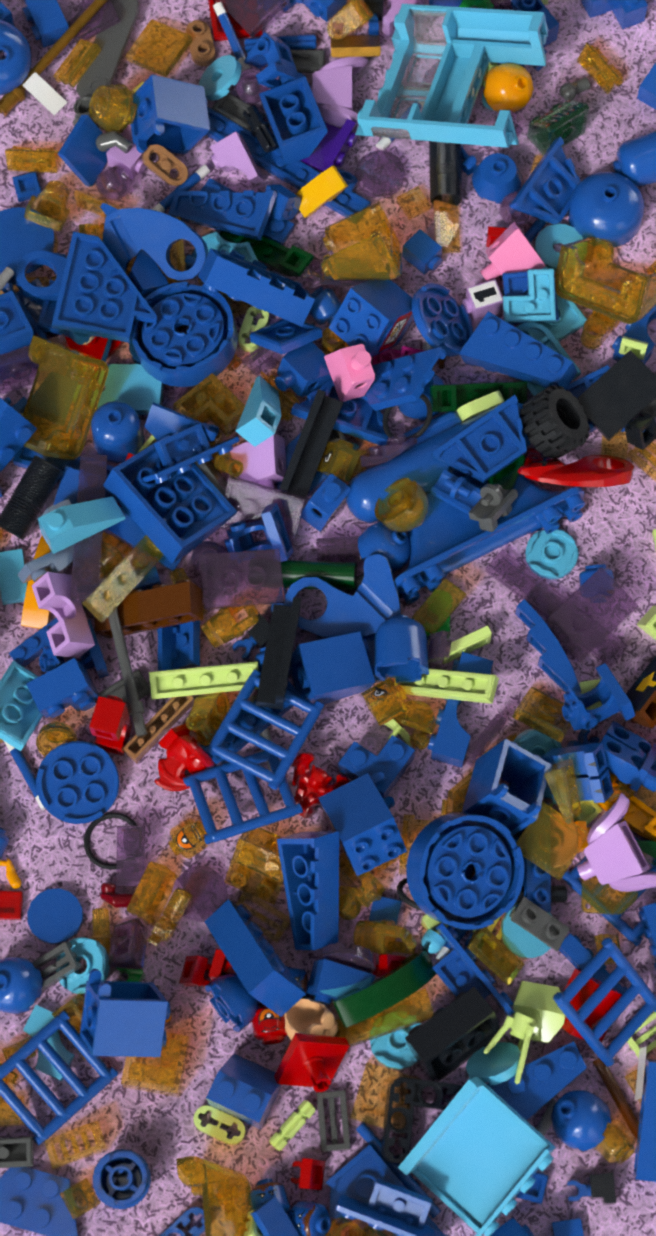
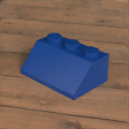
[259,76,328,165]

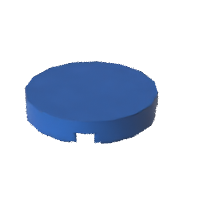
[27,888,84,945]

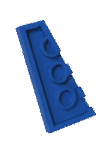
[168,190,277,240]
[325,1144,443,1236]

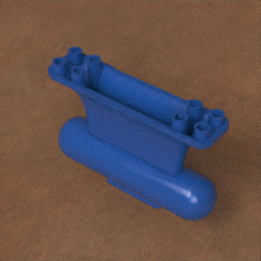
[345,402,585,604]

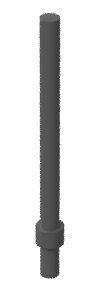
[99,578,147,737]

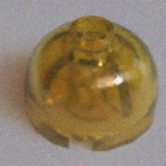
[374,478,429,532]

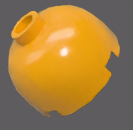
[483,63,534,114]

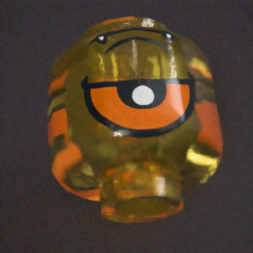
[168,817,209,859]

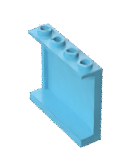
[398,1076,556,1236]

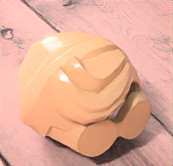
[284,998,338,1041]

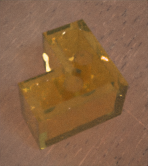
[173,373,245,437]
[121,1032,191,1098]

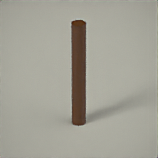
[593,1058,639,1140]

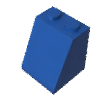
[291,631,376,711]
[206,1053,282,1130]

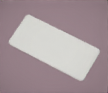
[23,73,67,115]
[635,1046,647,1100]

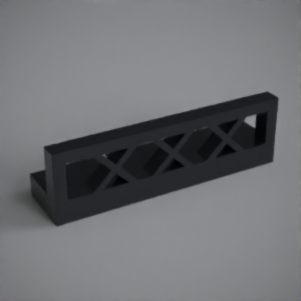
[280,389,343,501]
[256,597,301,710]

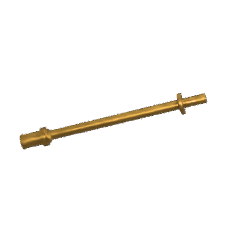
[0,0,108,117]

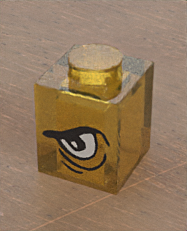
[317,439,361,482]
[361,678,408,726]

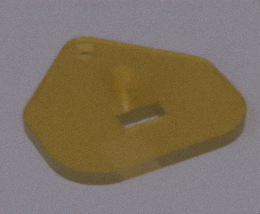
[581,876,638,915]

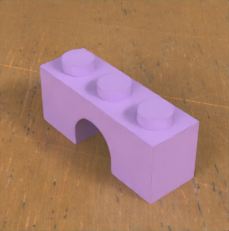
[32,572,95,658]

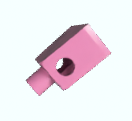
[480,222,546,282]
[324,344,375,402]

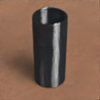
[429,141,462,208]
[0,456,63,540]

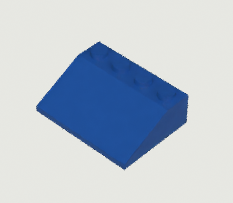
[103,434,237,564]

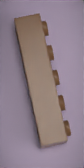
[123,696,195,764]

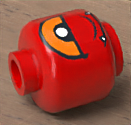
[252,1003,288,1045]

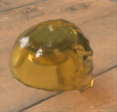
[36,721,78,757]

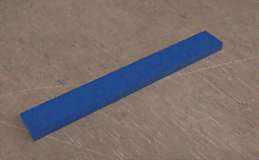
[205,106,371,224]

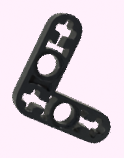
[381,1078,463,1163]

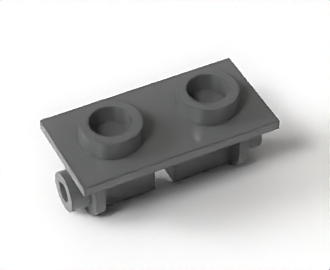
[509,897,570,951]

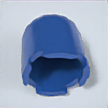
[613,131,656,187]
[91,401,145,463]
[374,615,429,683]

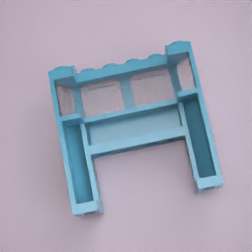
[355,4,548,148]

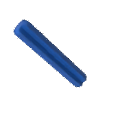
[244,34,317,53]

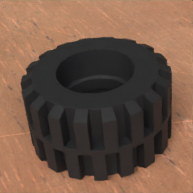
[520,385,590,459]

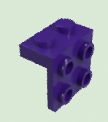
[300,119,358,172]

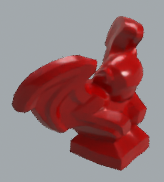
[154,724,215,791]
[292,752,350,818]

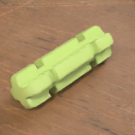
[269,1100,316,1151]

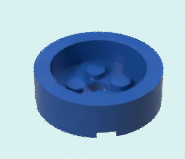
[131,282,238,387]
[406,812,524,930]

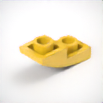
[295,165,348,218]

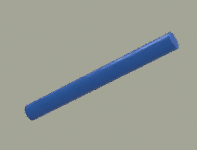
[356,1122,441,1219]

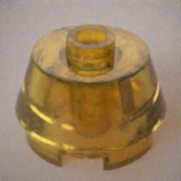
[89,84,137,134]

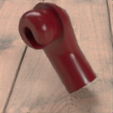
[99,882,139,908]

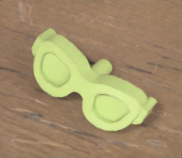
[377,716,413,747]

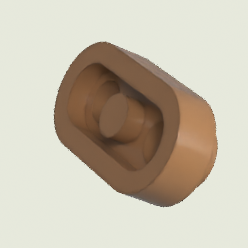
[186,20,216,66]
[142,144,188,186]

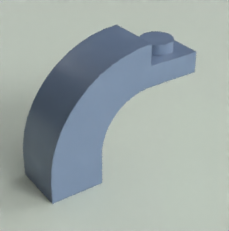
[18,499,82,584]

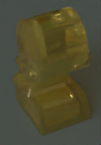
[339,871,386,920]

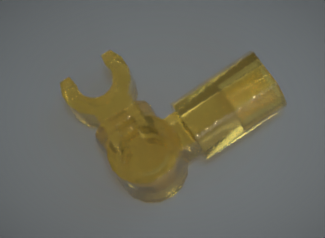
[147,887,193,947]

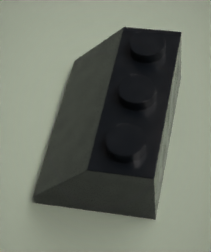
[405,987,500,1082]

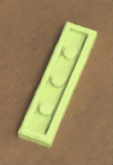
[149,662,259,699]
[392,668,499,704]

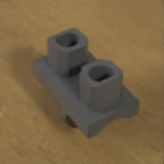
[469,484,518,532]

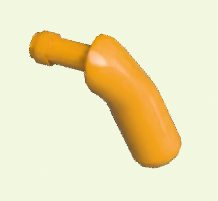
[0,858,22,889]

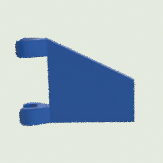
[144,402,219,442]

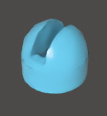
[421,929,446,954]

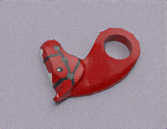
[517,448,634,487]

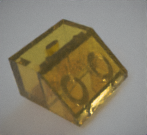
[224,828,284,905]

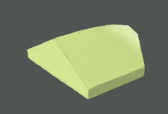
[511,981,566,1044]

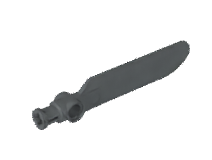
[67,0,139,138]

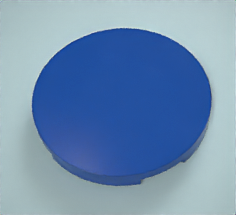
[0,207,55,274]
[411,283,473,357]
[36,741,119,824]

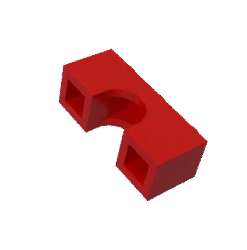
[89,695,133,756]

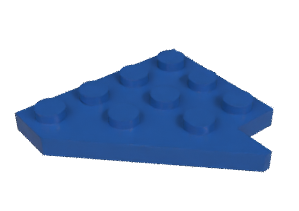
[52,232,157,343]

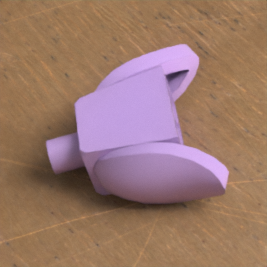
[310,57,368,131]
[577,793,656,892]

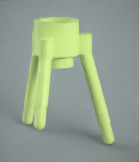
[484,1012,537,1084]

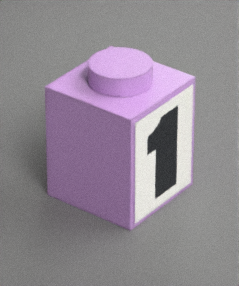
[463,279,503,321]

